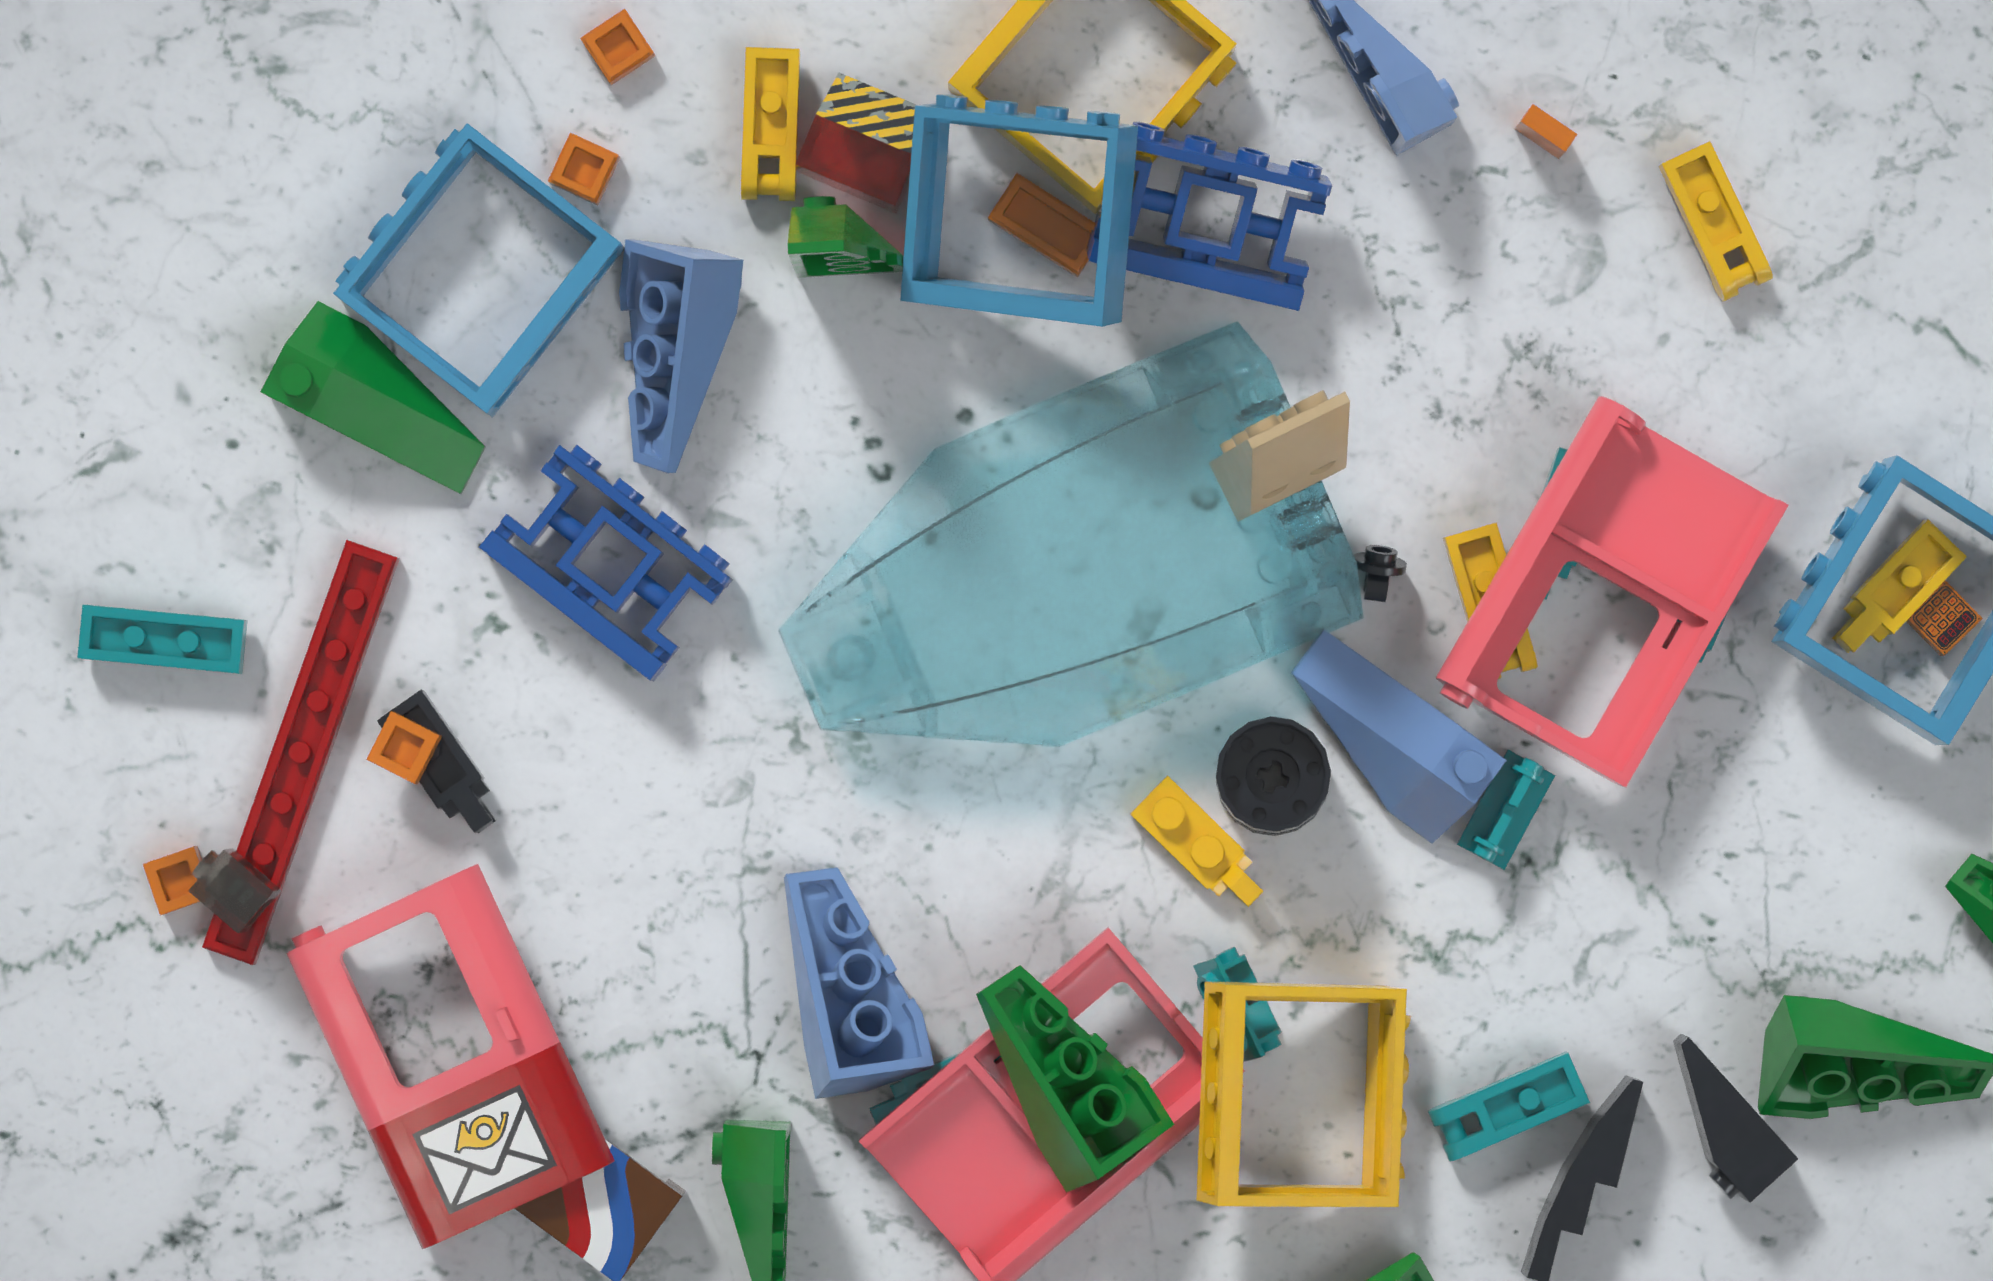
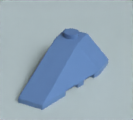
[1308,0,1459,156]
[619,239,744,473]
[1291,629,1507,843]
[784,867,934,1099]

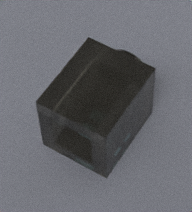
[188,848,282,933]

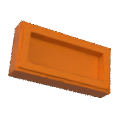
[988,173,1095,278]

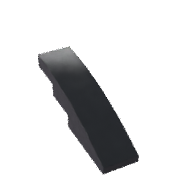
[1521,1076,1643,1281]

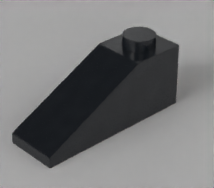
[1673,1034,1798,1203]

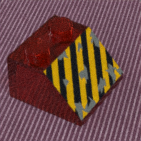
[795,73,916,214]

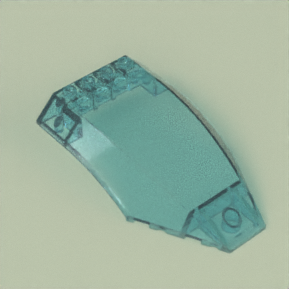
[778,321,1364,747]

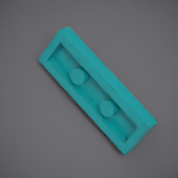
[77,605,248,674]

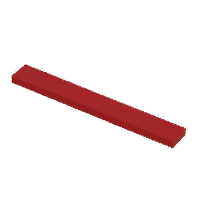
[202,540,400,965]

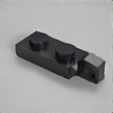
[377,689,496,833]

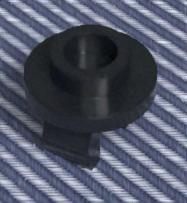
[1352,545,1407,602]

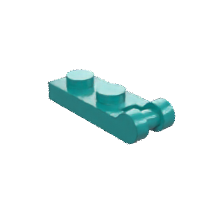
[1428,1052,1590,1162]

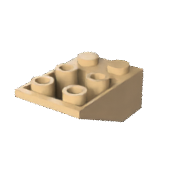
[1209,390,1350,522]

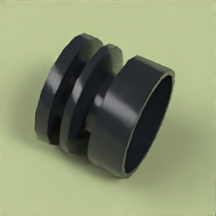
[1216,716,1331,836]

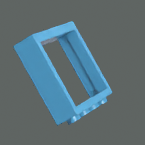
[900,94,1138,327]
[333,123,624,417]
[1771,455,1993,745]

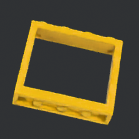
[948,0,1237,214]
[1196,982,1411,1207]

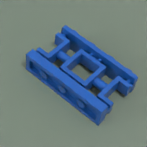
[1086,122,1332,311]
[479,444,733,682]

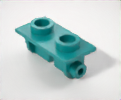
[1457,750,1556,870]
[1193,947,1282,1062]

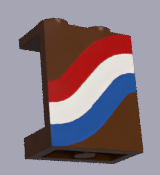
[514,1138,686,1281]

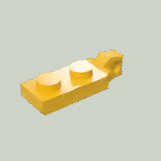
[1832,519,1967,653]
[1130,775,1264,907]

